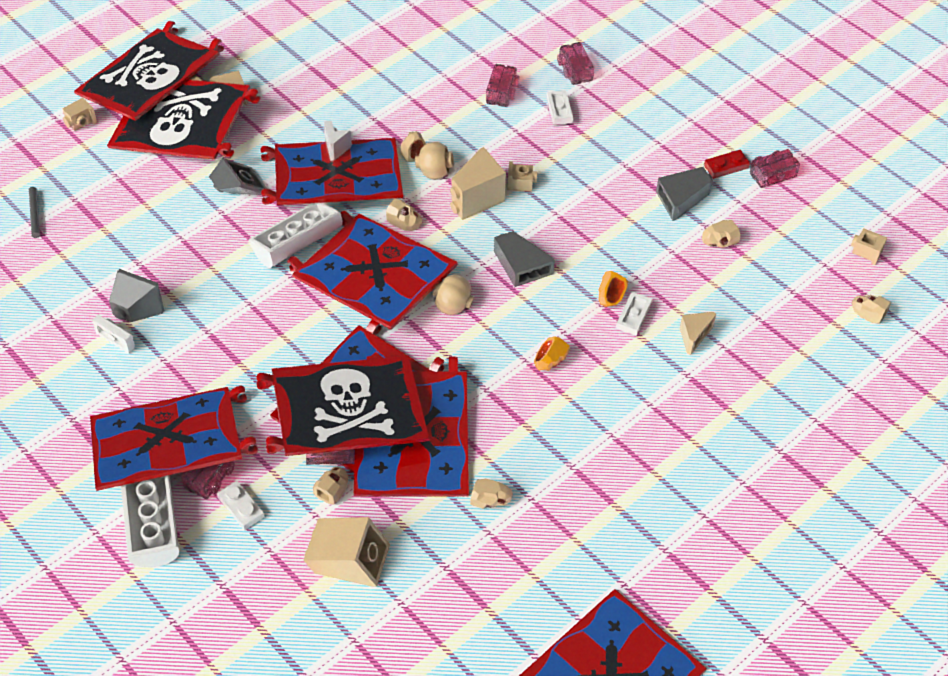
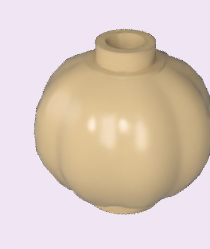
[415,142,454,180]
[432,275,475,315]

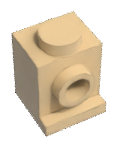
[62,98,97,131]
[507,161,537,192]
[851,228,887,265]

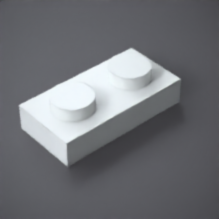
[546,90,573,125]
[616,292,652,336]
[92,314,135,354]
[217,480,265,531]

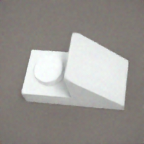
[324,120,352,161]

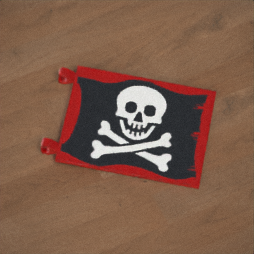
[74,21,224,121]
[107,80,261,160]
[256,355,429,456]

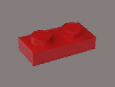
[704,149,750,179]

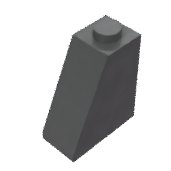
[656,167,713,221]
[493,231,555,287]

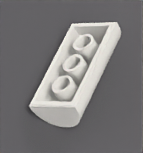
[249,203,342,268]
[121,475,179,568]

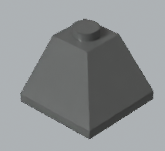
[209,158,268,195]
[109,269,165,322]

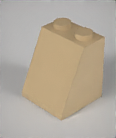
[450,147,506,220]
[303,517,390,587]

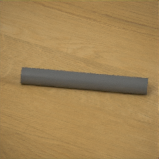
[28,187,40,238]

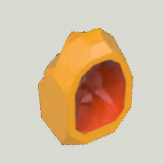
[598,271,629,307]
[534,336,570,371]

